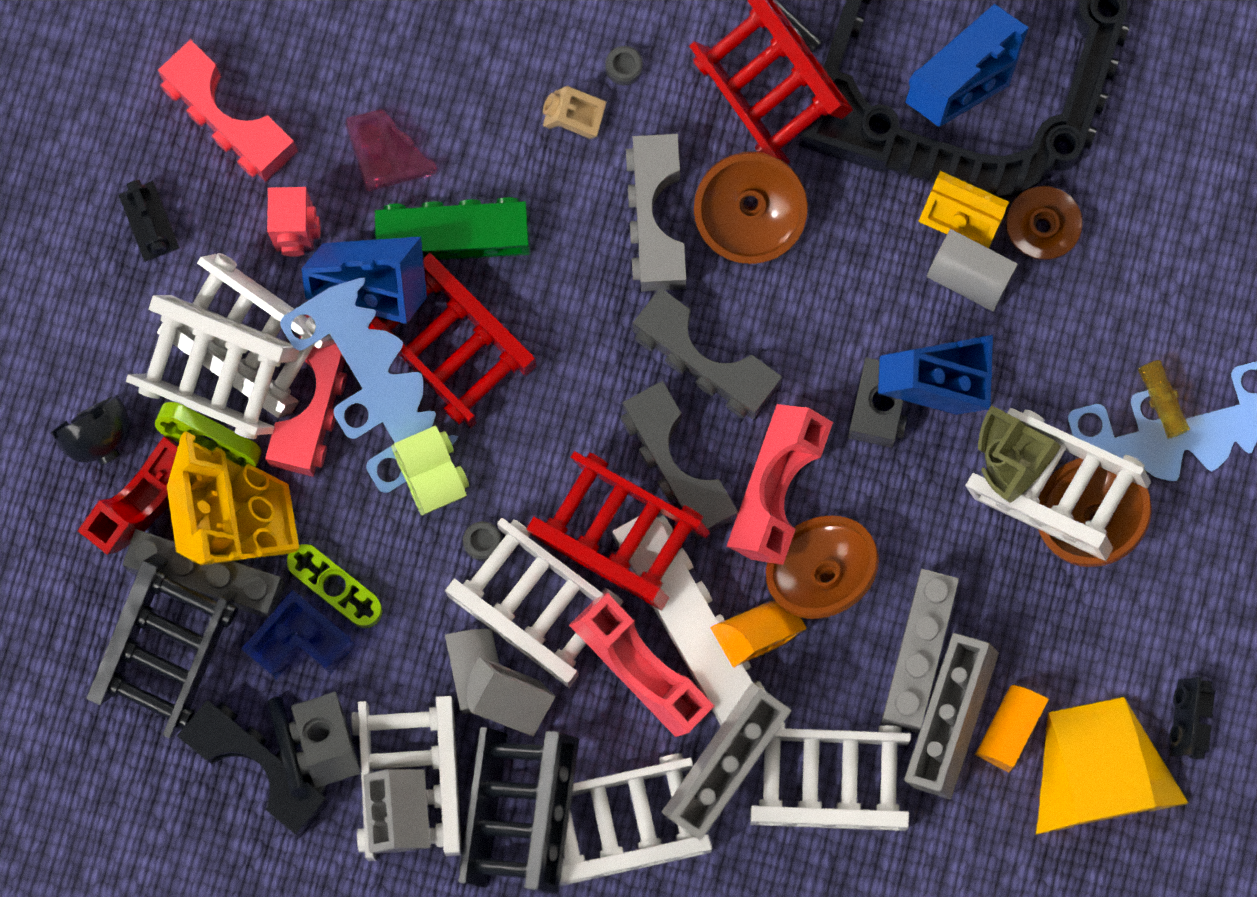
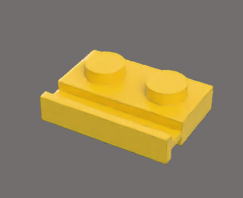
[918,171,1010,248]

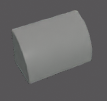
[927,229,1018,312]
[445,629,499,715]
[467,657,556,736]
[363,769,431,853]

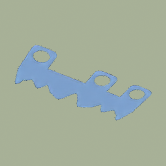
[280,278,458,493]
[1068,361,1257,481]

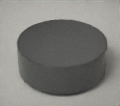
[605,46,643,85]
[463,521,502,561]

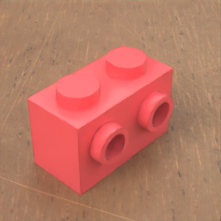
[267,187,321,257]

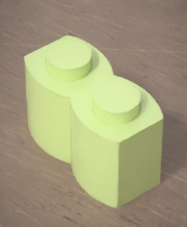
[391,425,469,516]

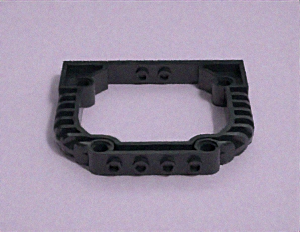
[799,0,1130,197]

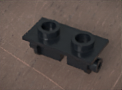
[118,180,180,262]
[1169,677,1216,760]

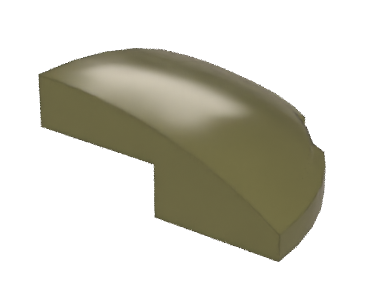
[978,405,1061,503]

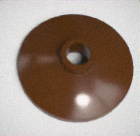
[1006,186,1083,260]

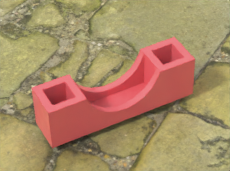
[158,39,298,182]
[265,315,347,477]
[727,404,833,565]
[569,593,714,737]

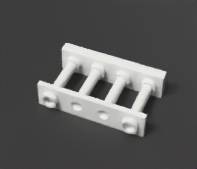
[157,253,334,418]
[126,295,299,439]
[965,408,1151,561]
[445,518,625,688]
[352,696,462,861]
[750,722,911,831]
[560,753,712,886]

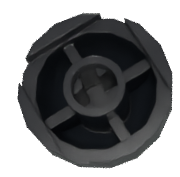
[50,395,130,466]

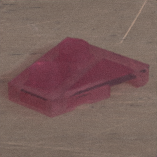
[345,109,437,191]

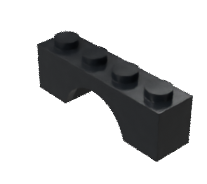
[177,700,329,838]

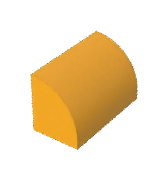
[710,601,807,668]
[974,685,1049,773]

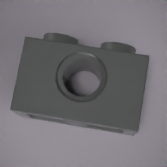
[848,357,908,448]
[289,691,361,788]

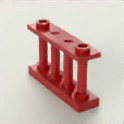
[689,0,853,164]
[367,253,537,428]
[526,451,710,611]

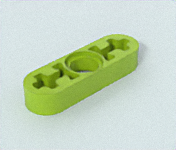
[155,402,262,467]
[287,544,382,628]

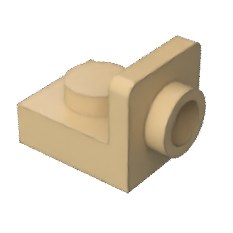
[543,86,607,139]

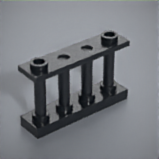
[86,554,238,739]
[459,727,580,895]

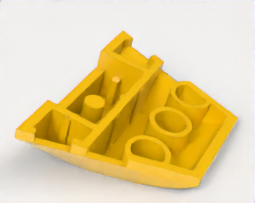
[167,431,299,565]
[1036,697,1188,835]

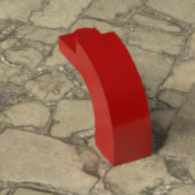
[78,436,179,555]

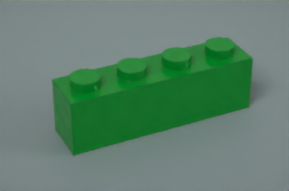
[375,197,530,260]

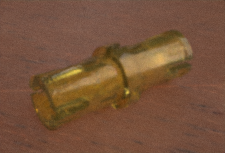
[1138,360,1191,439]

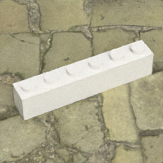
[612,515,765,726]

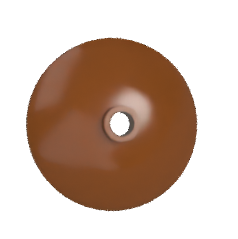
[694,152,808,264]
[1038,458,1152,567]
[766,515,879,619]

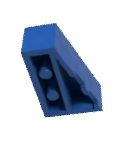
[905,4,1029,127]
[301,237,427,324]
[878,335,993,415]

